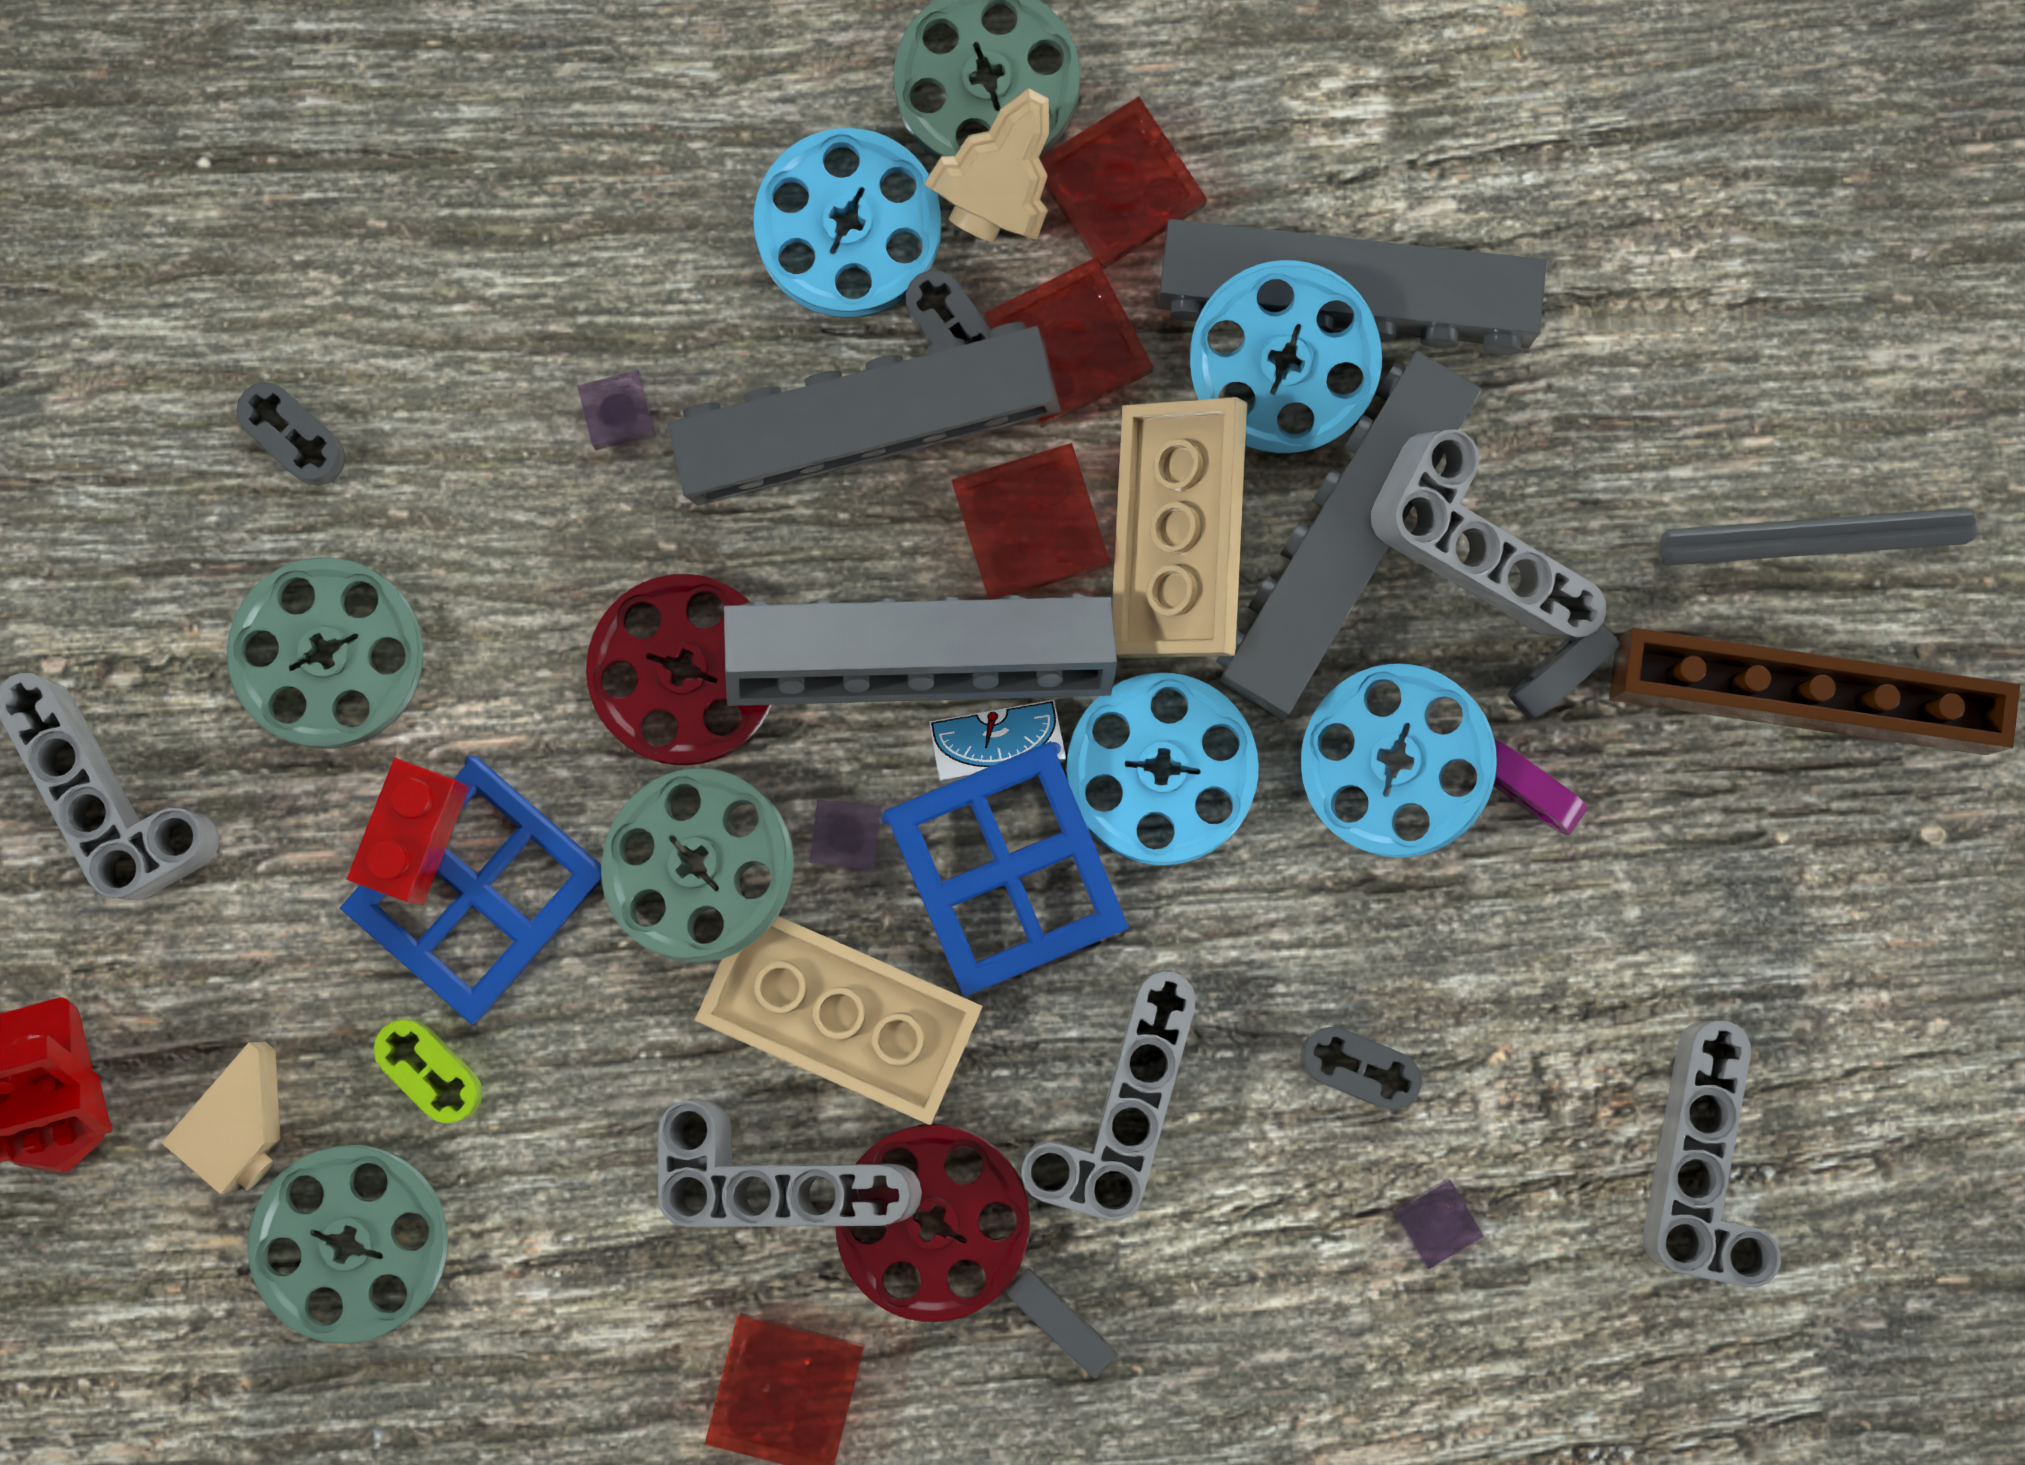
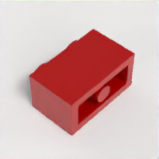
[346,757,470,906]

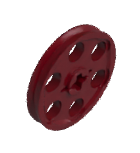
[586,574,772,766]
[835,1124,1030,1322]

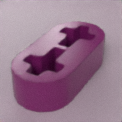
[1470,739,1588,835]

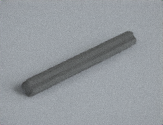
[1660,508,1977,565]

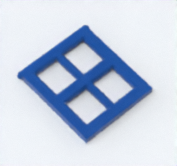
[881,741,1129,997]
[339,755,602,1025]

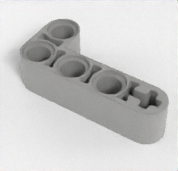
[1371,429,1606,637]
[0,673,219,901]
[1021,971,1196,1221]
[1643,1021,1781,1287]
[658,1101,922,1227]

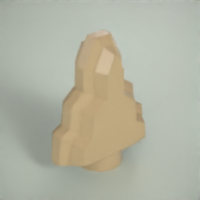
[924,87,1049,242]

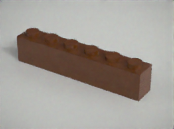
[1609,628,2020,755]

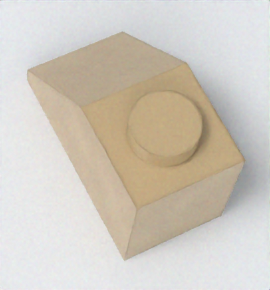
[162,1042,281,1194]

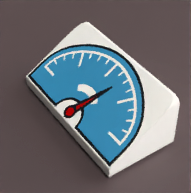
[929,700,1066,785]

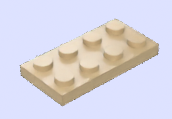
[1112,397,1247,658]
[694,916,983,1125]

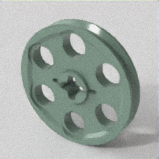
[894,0,1080,160]
[227,557,423,749]
[601,768,794,963]
[248,1145,448,1344]

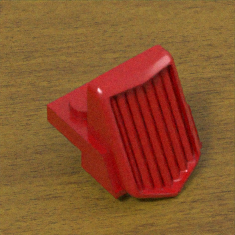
[0,997,112,1173]

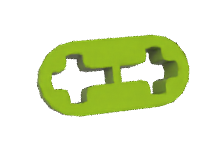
[373,1020,483,1124]

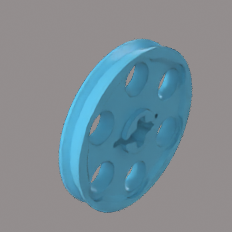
[753,128,941,318]
[1190,260,1382,453]
[1301,664,1497,858]
[1067,673,1259,865]

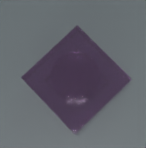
[577,370,657,450]
[810,799,882,871]
[1392,1178,1484,1269]

